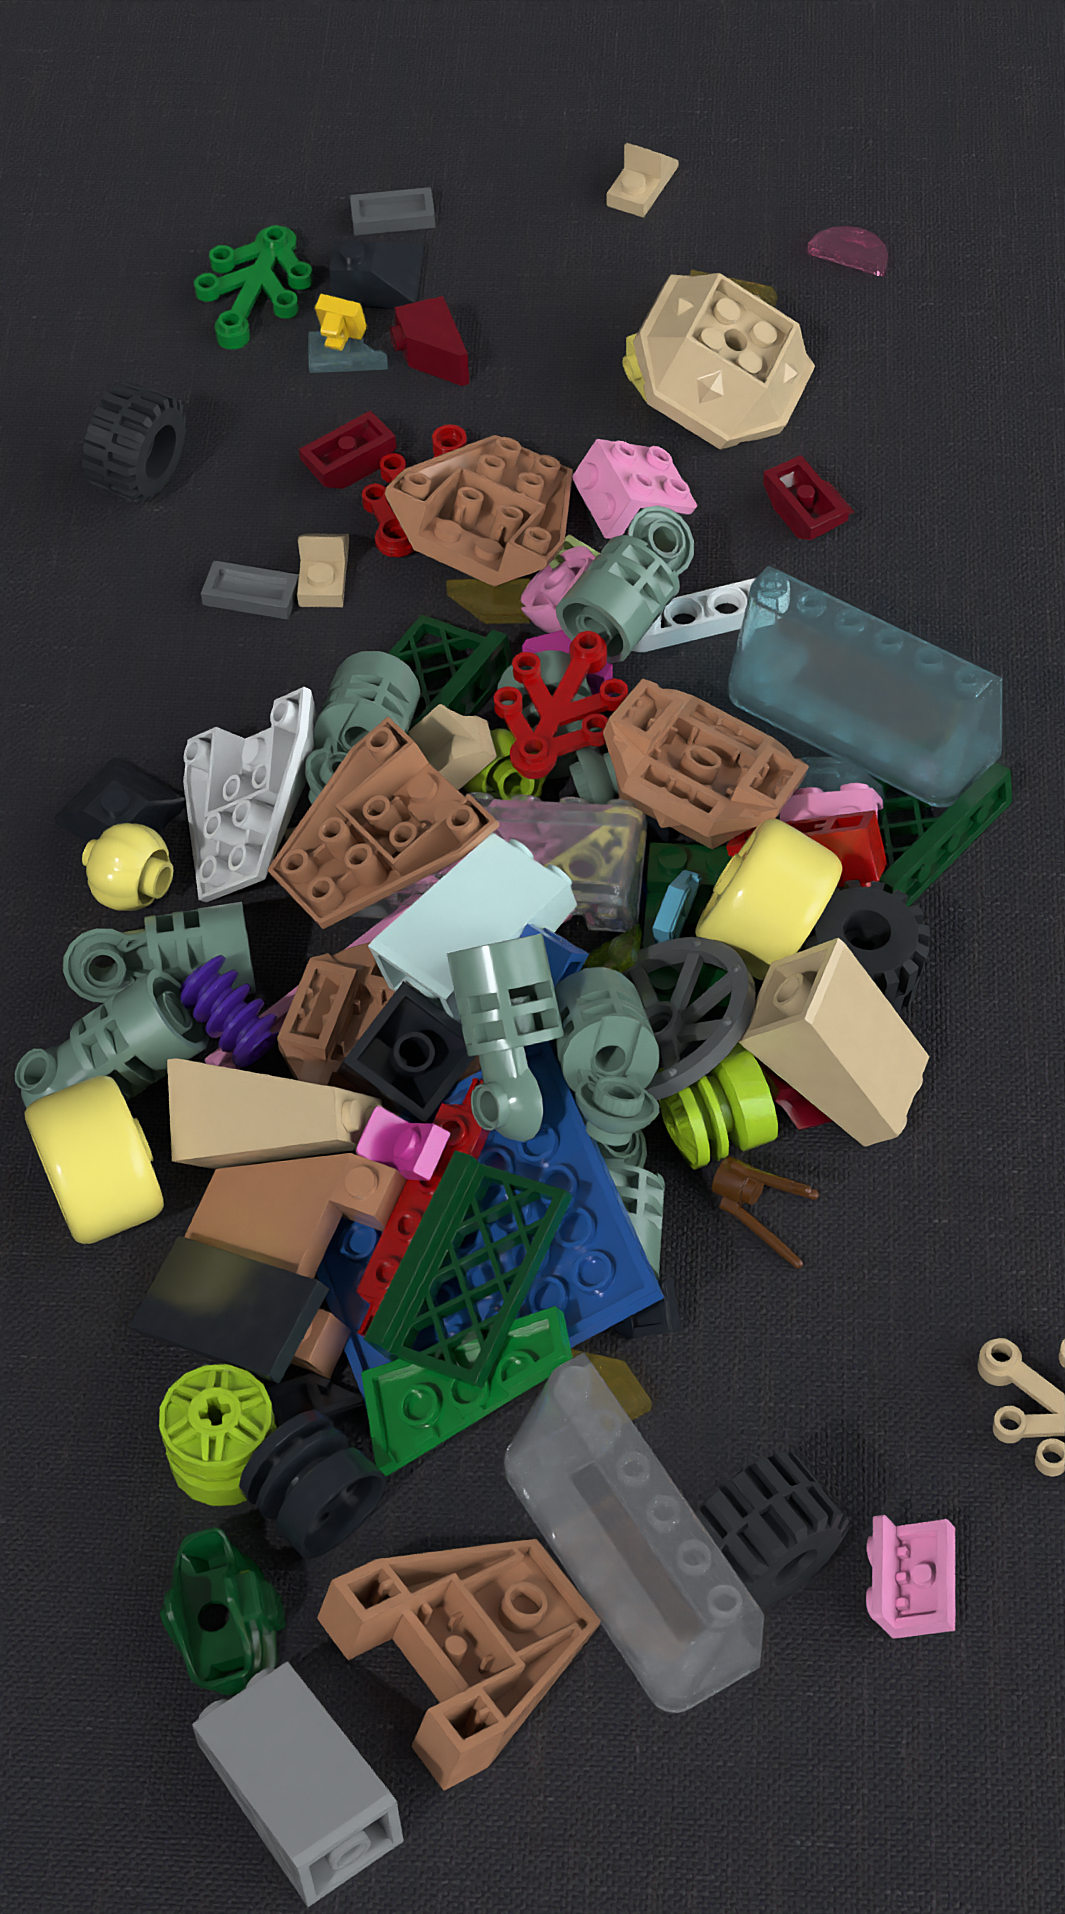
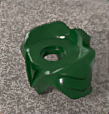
[160,1527,286,1695]

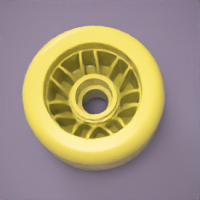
[695,818,842,980]
[25,1076,164,1244]

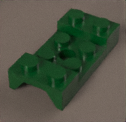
[639,843,732,1020]

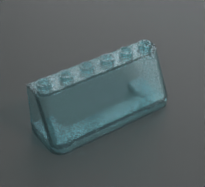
[728,565,1002,807]

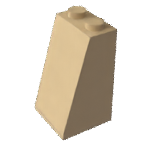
[738,938,930,1147]
[167,1058,383,1170]

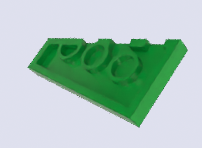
[361,1306,573,1477]

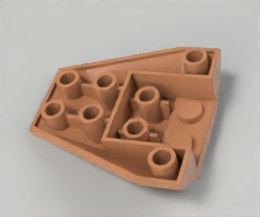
[385,435,573,586]
[267,717,500,929]

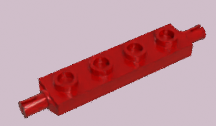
[356,1078,490,1337]

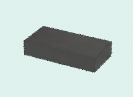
[350,187,436,236]
[201,560,299,619]

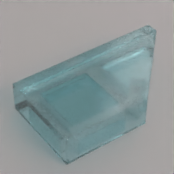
[308,331,388,373]

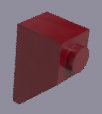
[390,296,469,386]

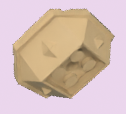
[633,273,815,450]

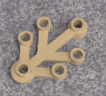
[978,1338,1065,1476]

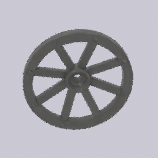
[620,937,756,1101]

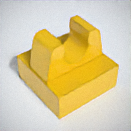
[315,294,367,351]

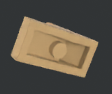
[607,143,678,218]
[297,534,349,607]

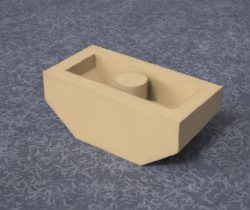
[408,704,497,790]

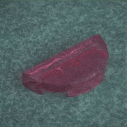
[807,226,888,277]

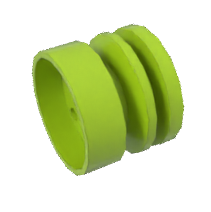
[656,1042,778,1170]
[159,1364,277,1506]

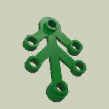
[194,225,313,350]

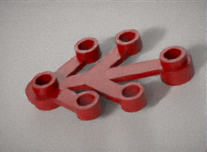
[362,424,467,557]
[494,631,628,779]

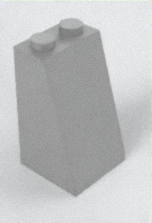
[192,1661,404,1907]

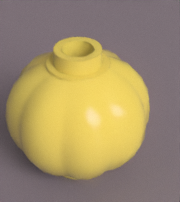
[82,823,173,911]

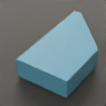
[653,870,702,944]

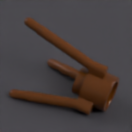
[712,1156,819,1269]

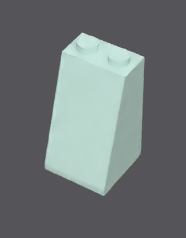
[368,832,577,1024]

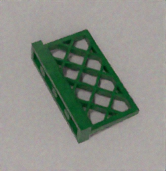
[388,614,513,736]
[869,736,1013,907]
[363,1150,572,1389]

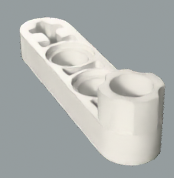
[632,575,790,652]

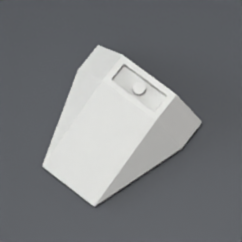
[183,687,318,902]

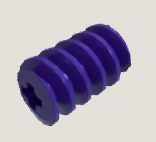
[179,955,280,1067]

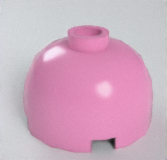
[521,546,596,633]

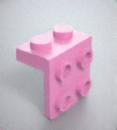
[572,439,697,539]

